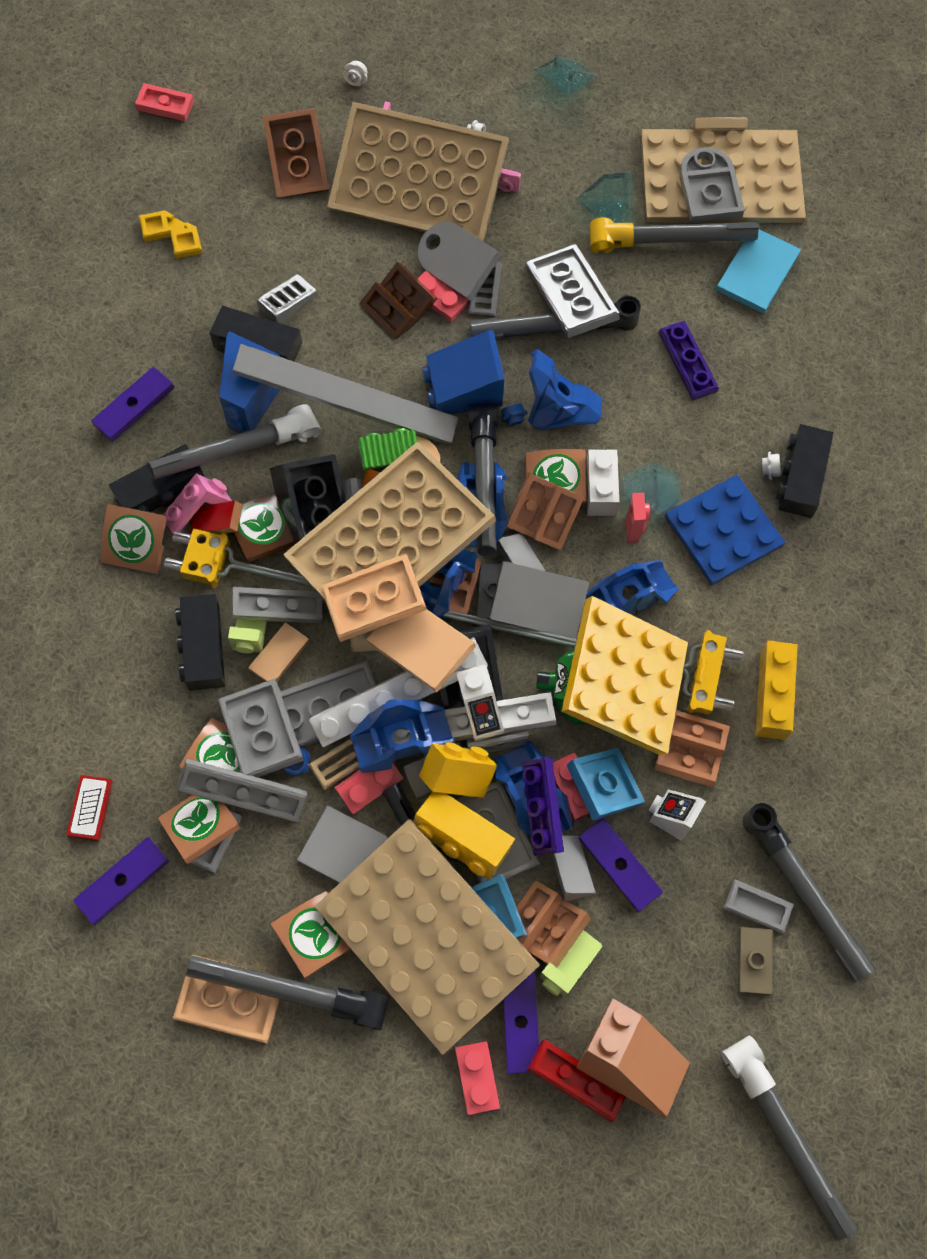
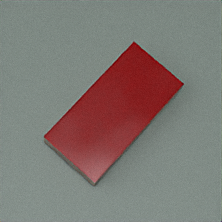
[190,501,242,534]

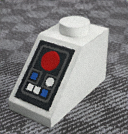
[456,664,505,742]
[648,789,706,841]

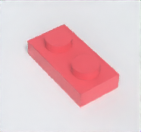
[135,83,194,122]
[418,270,469,322]
[626,493,650,543]
[553,752,590,822]
[334,763,404,814]
[455,1041,500,1115]

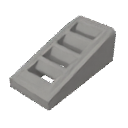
[469,262,502,317]
[257,274,317,324]

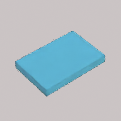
[716,229,801,314]

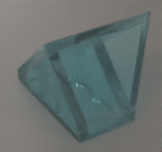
[534,55,597,99]
[577,171,634,226]
[622,462,681,515]

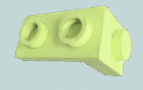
[228,619,267,654]
[539,930,602,998]

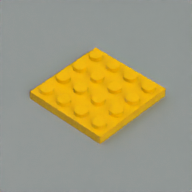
[561,596,688,755]

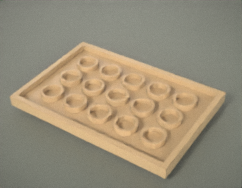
[327,102,509,242]
[641,129,806,223]
[283,441,496,638]
[314,819,540,1055]

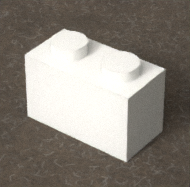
[586,450,619,516]

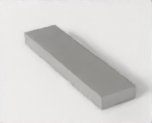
[176,758,307,823]

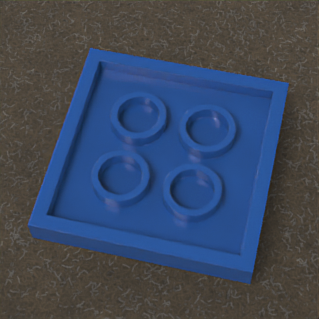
[664,474,785,586]

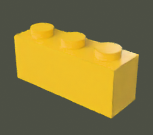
[755,640,798,740]
[413,792,515,880]

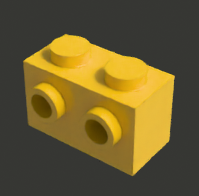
[419,742,497,798]

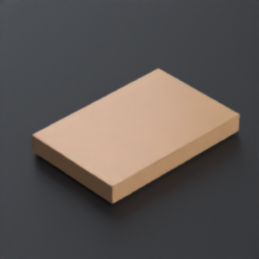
[321,553,427,642]
[366,610,476,693]
[173,955,280,1044]

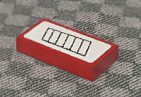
[67,775,113,841]

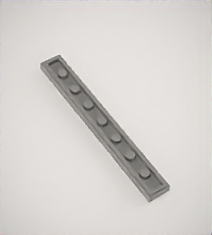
[232,344,458,446]

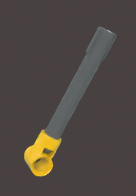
[589,217,759,253]

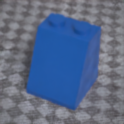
[422,330,505,415]
[219,331,280,433]

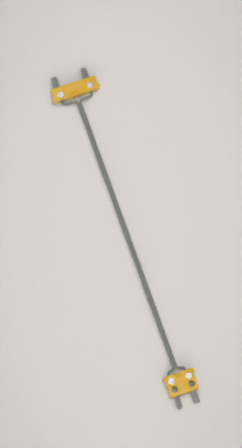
[164,529,744,716]

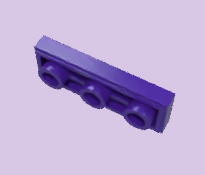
[659,320,719,401]
[91,366,174,442]
[522,757,564,856]
[578,818,663,913]
[73,837,170,926]
[503,971,539,1074]

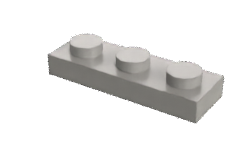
[231,587,322,624]

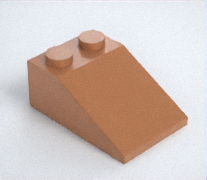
[262,108,329,198]
[576,999,690,1119]

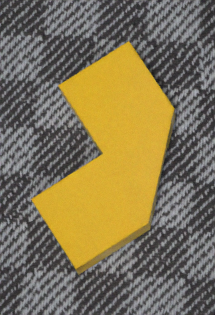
[139,211,203,259]

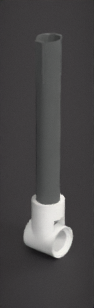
[147,404,322,480]
[721,1036,857,1240]

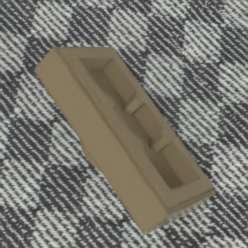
[738,927,773,996]

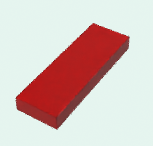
[527,1039,626,1122]

